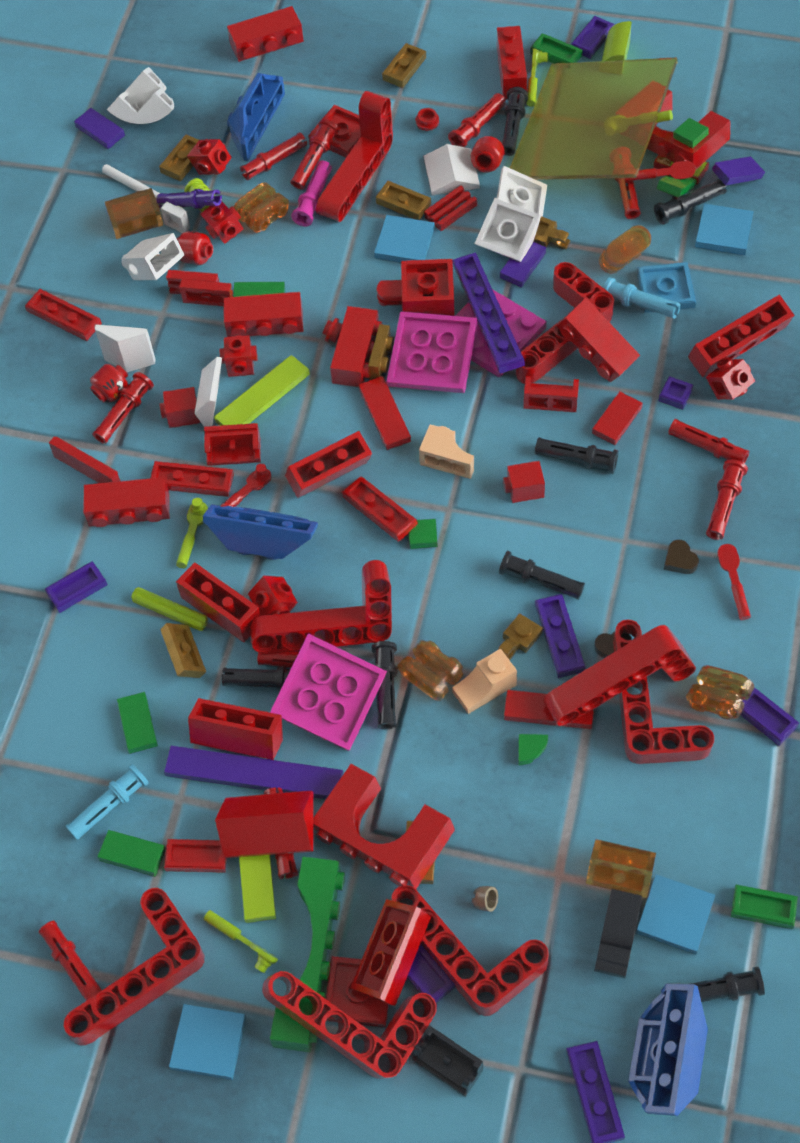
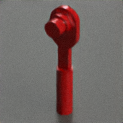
[624,161,696,182]
[220,464,272,507]
[717,544,751,620]

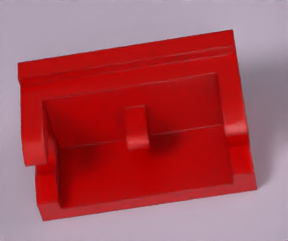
[523,375,579,412]
[204,423,261,466]

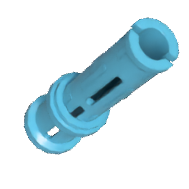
[603,277,680,319]
[65,764,149,840]

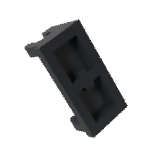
[412,1025,483,1097]

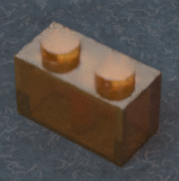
[104,188,163,239]
[586,839,656,898]

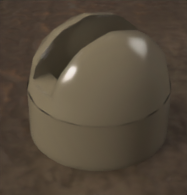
[472,886,498,912]

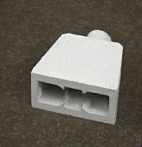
[122,233,184,280]

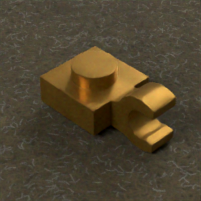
[533,216,570,250]
[498,613,543,660]

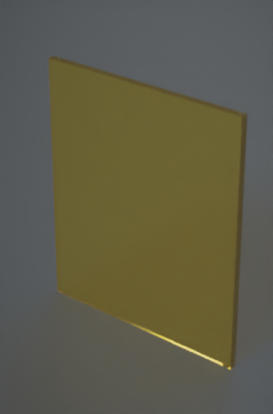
[510,57,678,180]

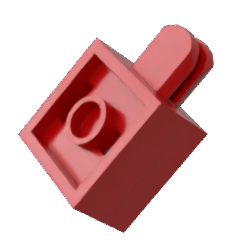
[376,259,455,316]

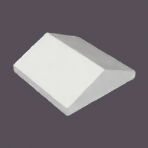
[424,144,480,195]
[497,166,547,217]
[474,198,541,262]
[95,325,156,372]
[195,357,222,427]

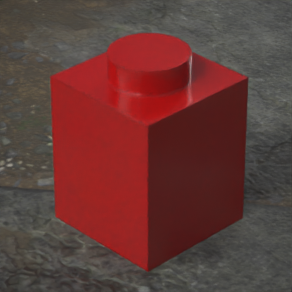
[159,387,201,428]
[503,461,545,503]

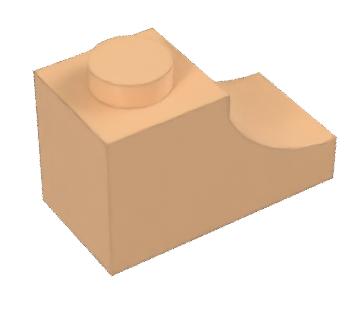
[419,424,474,479]
[452,649,517,714]

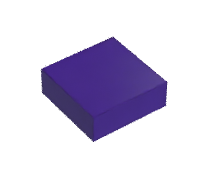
[658,376,694,410]

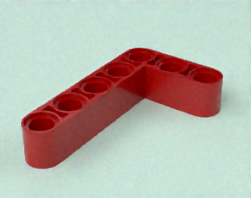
[316,91,393,222]
[516,262,614,384]
[250,560,392,654]
[613,619,714,764]
[543,625,696,726]
[391,885,549,1016]
[63,888,205,1046]
[262,971,437,1079]

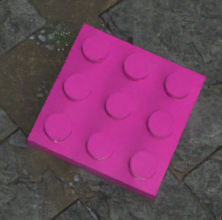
[455,290,547,378]
[386,312,478,393]
[270,634,387,751]

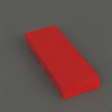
[25,289,102,341]
[358,376,411,450]
[49,436,120,483]
[150,461,234,497]
[341,476,418,542]
[504,690,593,729]

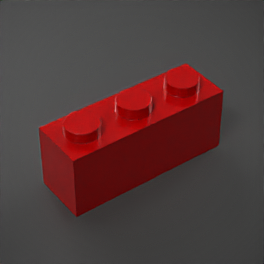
[227,6,304,62]
[497,26,527,100]
[224,292,304,337]
[556,298,640,383]
[330,306,382,387]
[285,431,372,498]
[84,477,170,527]
[176,562,261,643]
[188,698,283,760]

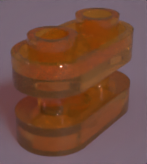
[234,182,289,233]
[599,225,651,274]
[397,640,464,701]
[686,665,755,720]

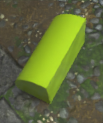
[599,21,632,76]

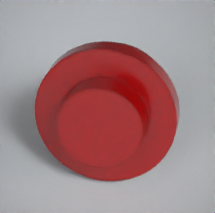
[415,108,439,131]
[322,318,342,343]

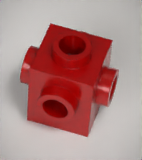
[187,139,232,175]
[200,202,244,244]
[219,335,258,377]
[706,358,755,400]
[248,575,298,616]

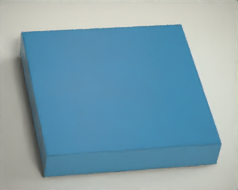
[695,203,754,255]
[374,215,435,263]
[636,262,696,313]
[636,874,715,955]
[169,1004,246,1080]

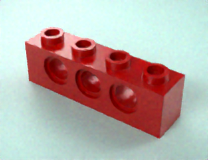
[688,294,795,378]

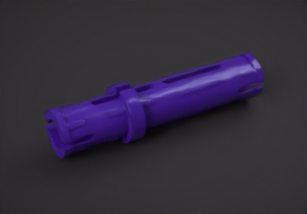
[156,189,222,209]

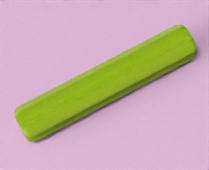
[131,587,208,631]

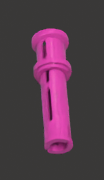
[291,160,332,227]

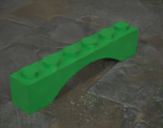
[270,856,345,1053]

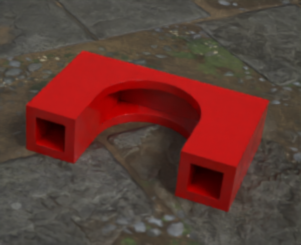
[616,82,731,170]
[313,764,455,889]

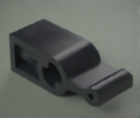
[594,889,642,978]

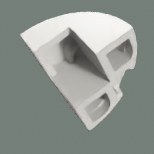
[107,67,174,124]

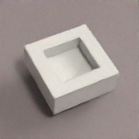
[161,202,190,233]

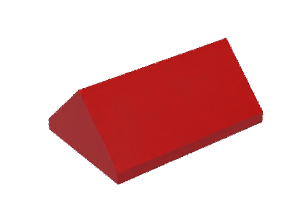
[215,791,313,858]
[350,899,431,1006]

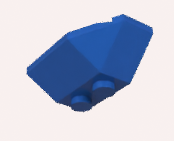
[227,73,285,161]
[203,504,318,560]
[628,984,708,1116]

